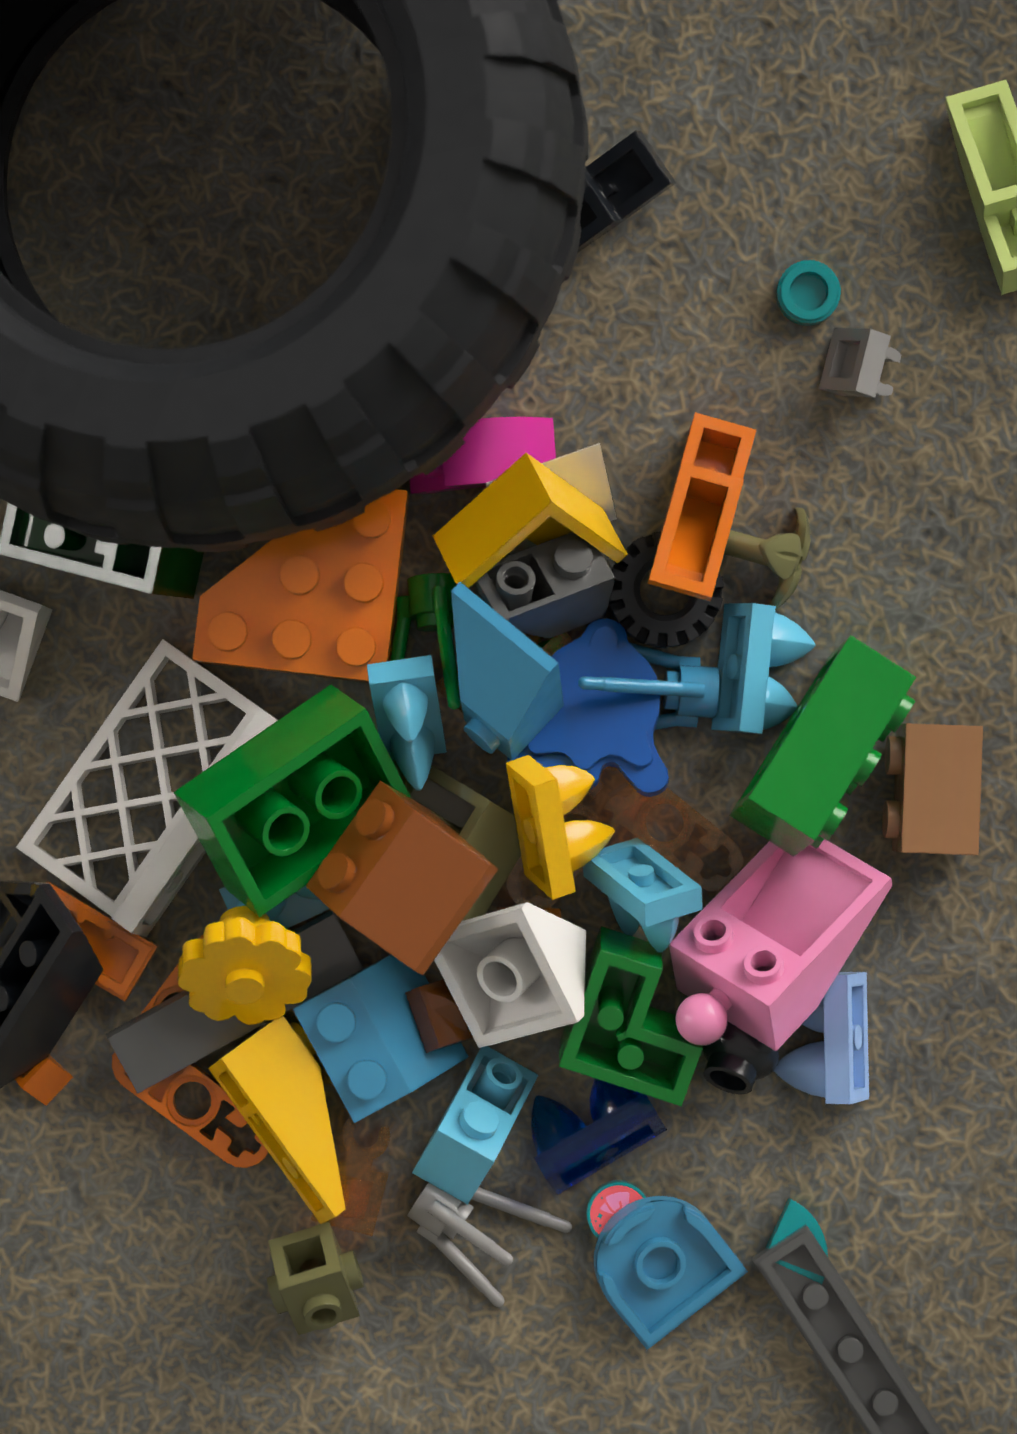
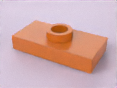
[46,881,159,1002]

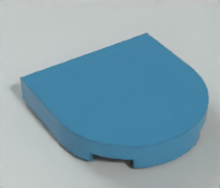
[593,1196,748,1350]

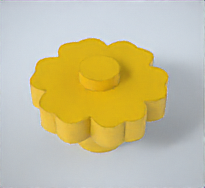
[178,906,312,1025]

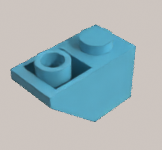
[412,1046,538,1205]

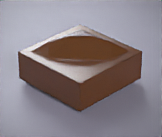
[405,979,474,1053]

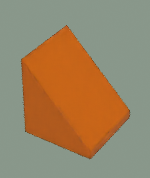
[14,1055,73,1106]

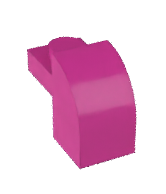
[410,417,556,494]

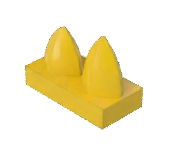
[506,755,615,900]

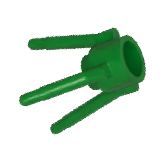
[390,573,460,710]

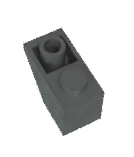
[474,532,615,638]

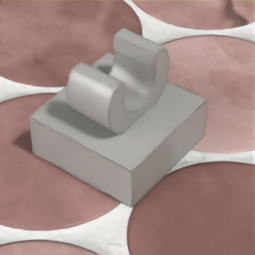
[819,328,902,398]

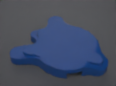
[507,619,669,797]

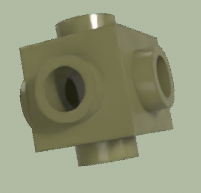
[267,1221,364,1335]

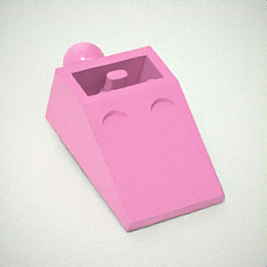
[669,840,892,1051]

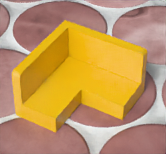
[433,453,628,588]

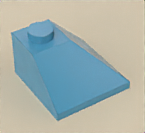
[451,582,564,760]

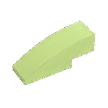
[945,80,1017,295]

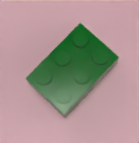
[729,635,916,856]
[173,684,411,917]

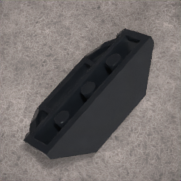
[0,880,103,1089]

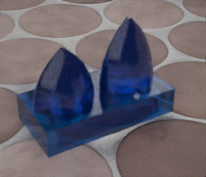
[531,1079,667,1195]

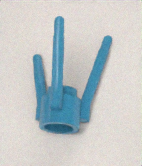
[578,643,719,730]

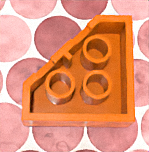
[192,489,410,683]

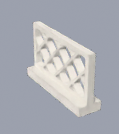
[16,639,278,937]

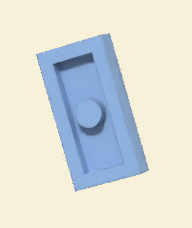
[774,972,869,1104]

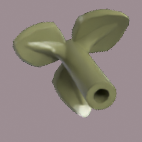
[724,507,811,611]

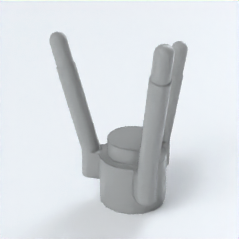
[407,1183,572,1307]

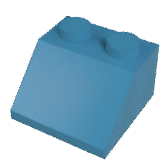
[293,954,469,1123]

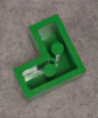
[559,926,703,1106]

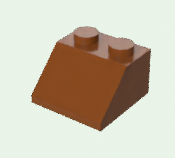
[306,780,498,975]

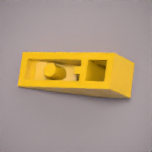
[208,1016,346,1224]

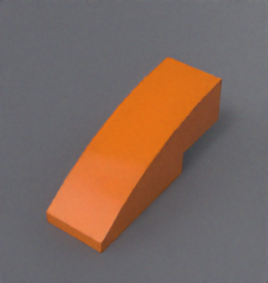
[648,412,756,601]

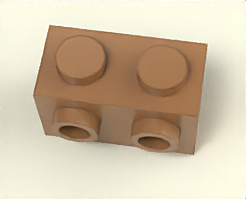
[882,723,983,855]

